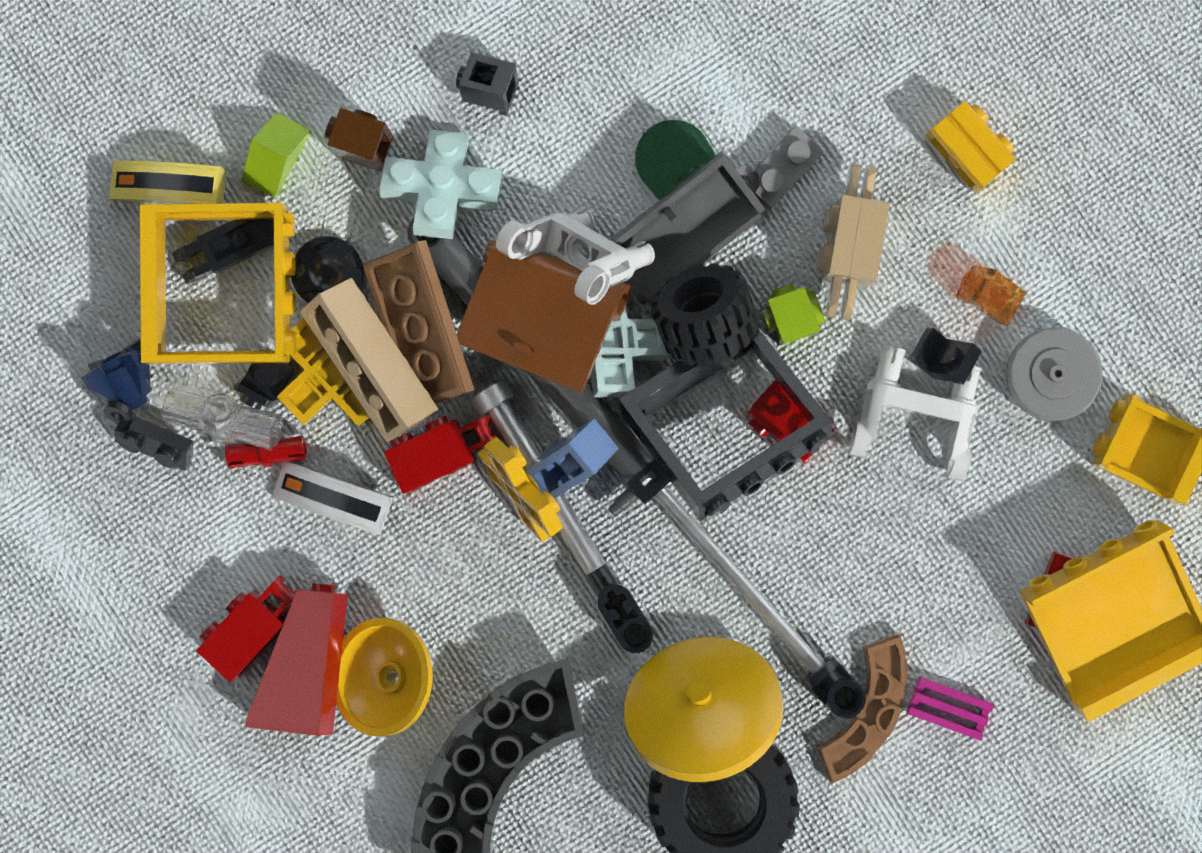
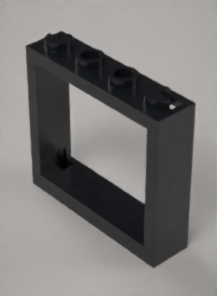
[619,326,832,522]

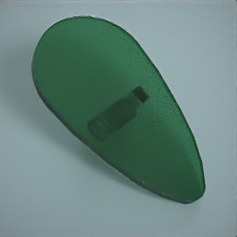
[635,120,716,200]

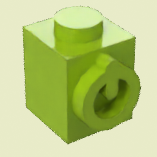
[761,284,825,346]

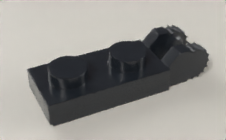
[172,219,274,284]

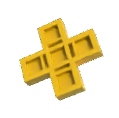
[277,318,370,427]
[477,437,563,543]

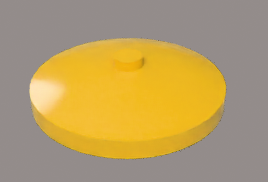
[624,637,783,782]

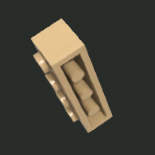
[300,278,438,443]

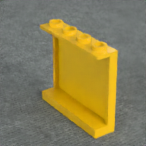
[1019,520,1202,722]

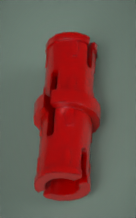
[225,435,307,469]

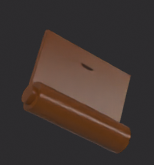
[457,239,630,393]

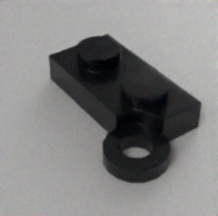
[103,401,193,471]

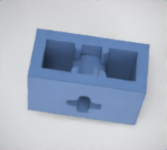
[525,418,619,499]

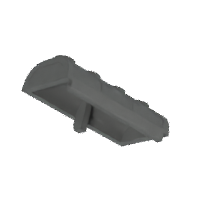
[610,151,766,305]

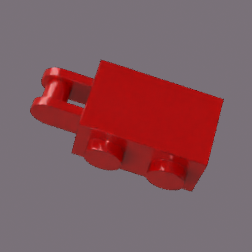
[384,415,499,494]
[196,575,297,683]

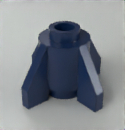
[81,339,152,410]

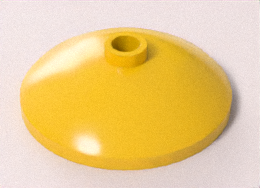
[336,618,433,736]

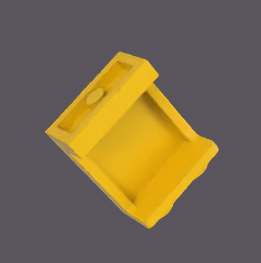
[1091,394,1202,505]

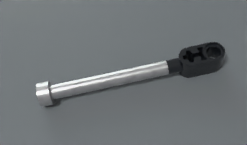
[471,379,653,653]

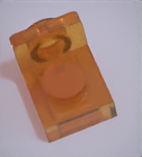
[955,265,1027,326]

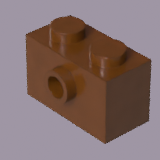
[325,108,394,172]

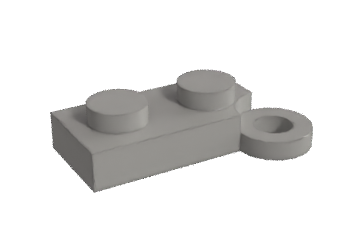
[736,125,824,209]

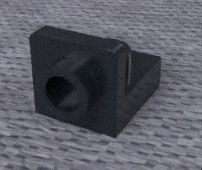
[910,327,982,385]
[233,349,296,411]

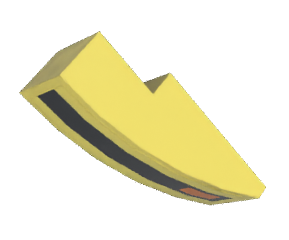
[109,161,226,204]

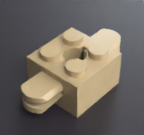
[816,163,890,321]

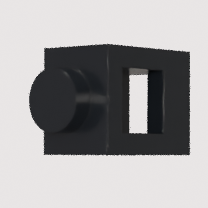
[456,52,519,116]

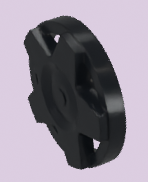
[291,236,364,303]

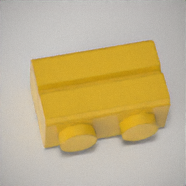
[925,100,1016,194]

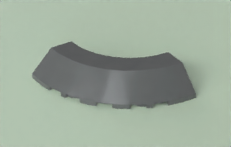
[411,658,585,853]

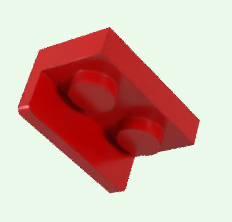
[745,380,834,464]

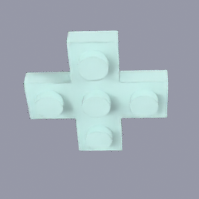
[380,130,502,239]
[591,307,669,397]

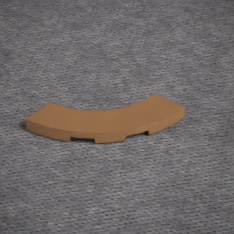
[816,633,907,784]

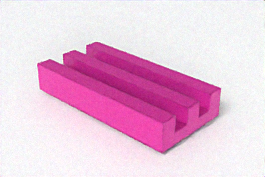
[906,676,994,741]

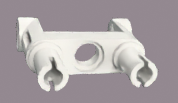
[496,208,655,305]
[848,345,982,481]

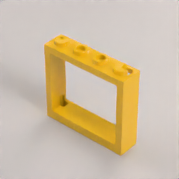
[140,203,296,364]

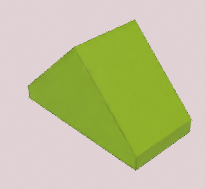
[241,112,312,199]

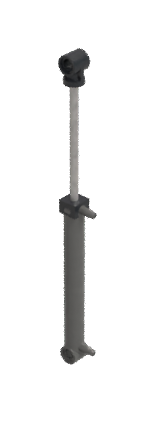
[407,218,866,719]

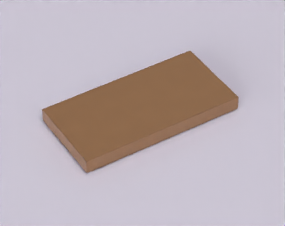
[363,240,474,403]

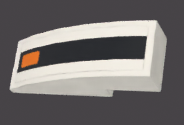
[272,461,393,535]

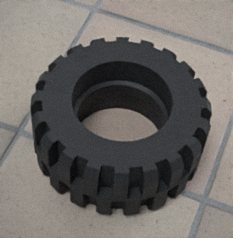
[648,744,800,853]

